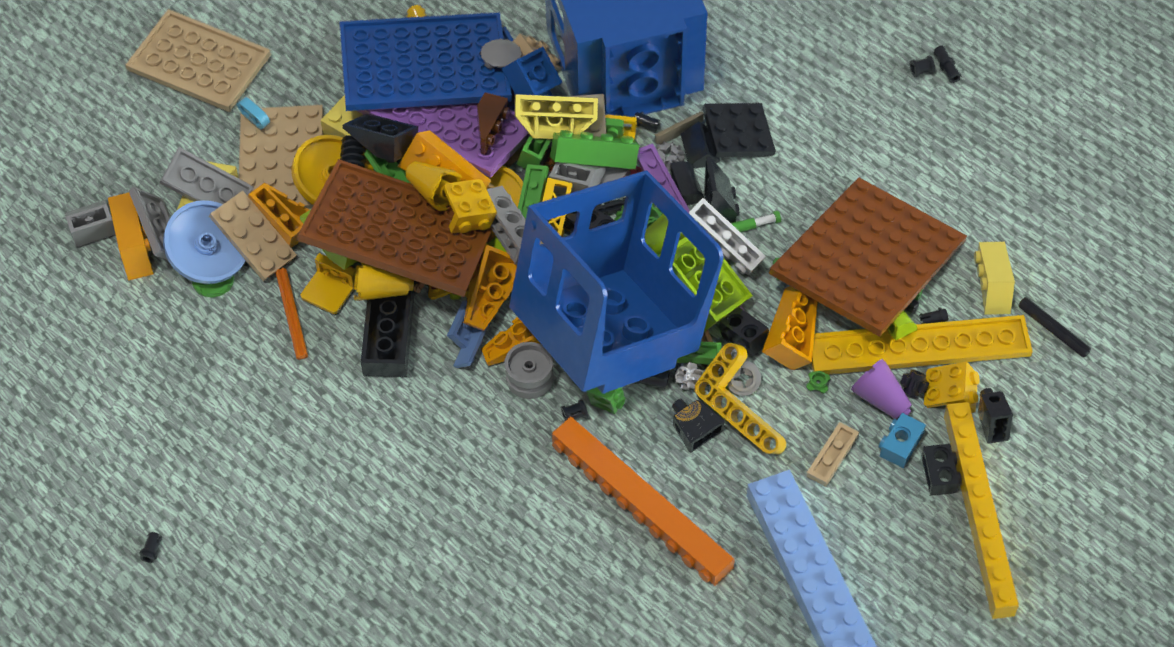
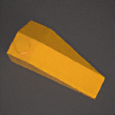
[481,317,542,366]

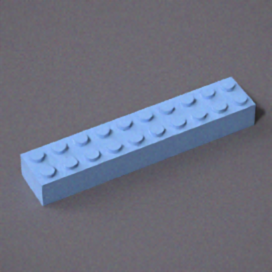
[747,470,877,647]

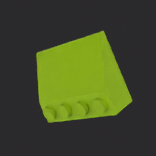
[659,237,753,332]

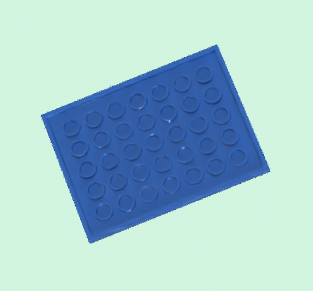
[340,12,511,111]

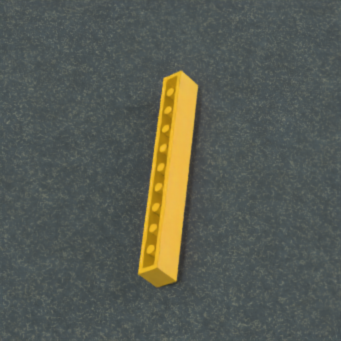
[944,402,1019,619]

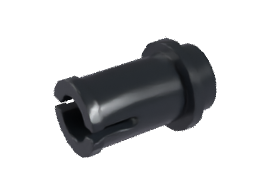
[634,111,660,132]
[919,307,949,324]
[139,532,162,563]

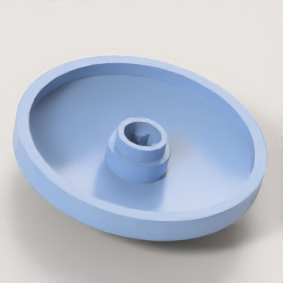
[163,200,246,284]

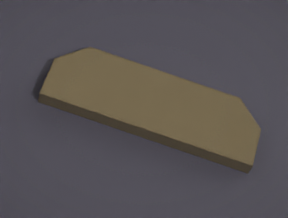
[655,111,704,145]

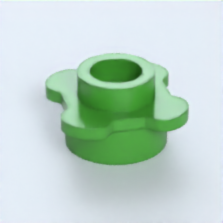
[806,371,830,393]

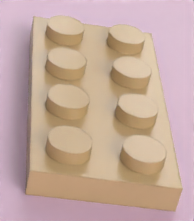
[209,191,297,282]

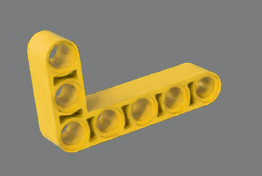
[695,343,786,454]

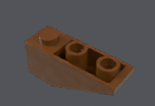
[477,92,510,154]

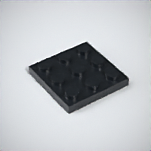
[702,103,776,157]

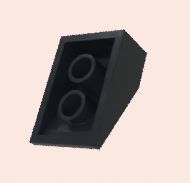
[343,113,419,163]
[704,156,740,223]

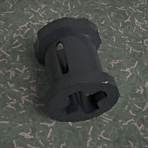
[909,55,935,78]
[561,399,588,421]

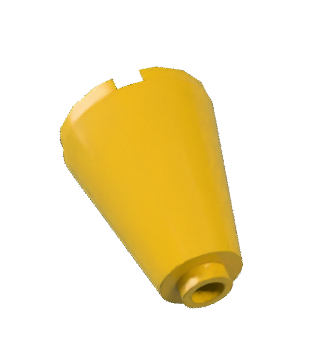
[406,161,462,211]
[354,262,414,301]

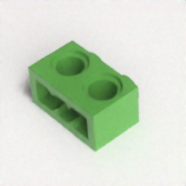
[586,387,626,414]

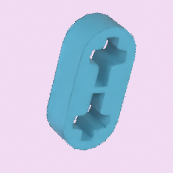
[237,97,270,129]

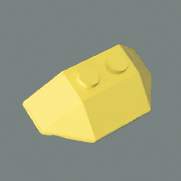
[515,95,598,139]

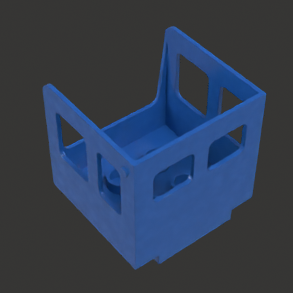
[545,0,708,117]
[509,170,723,394]

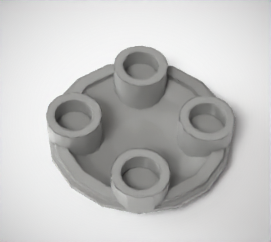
[481,39,521,68]

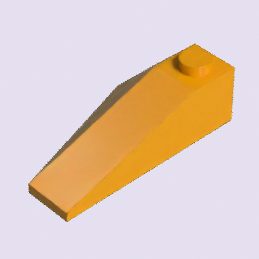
[463,245,517,331]

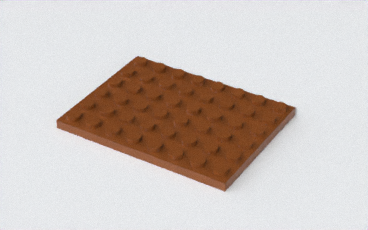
[297,159,492,297]
[769,177,967,337]

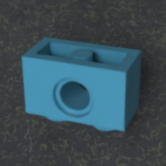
[878,413,926,469]

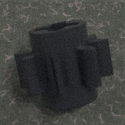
[900,369,929,396]

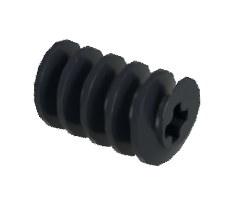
[340,135,367,168]

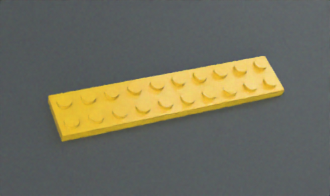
[812,315,1033,374]

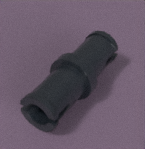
[933,45,962,83]

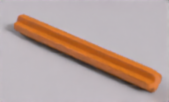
[276,268,308,360]

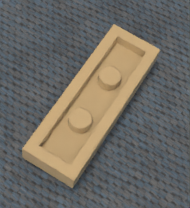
[806,422,859,487]

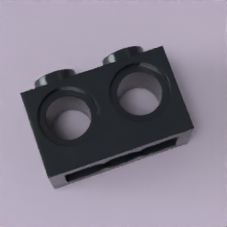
[720,306,769,357]
[921,444,962,496]

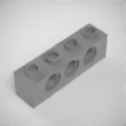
[487,186,542,265]

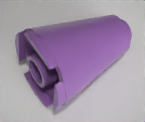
[851,359,912,419]

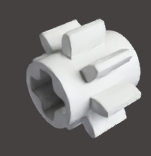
[675,362,702,390]

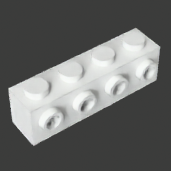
[689,198,766,276]

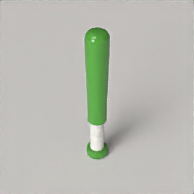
[731,211,781,233]

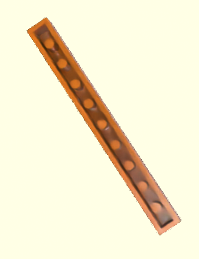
[552,417,735,586]

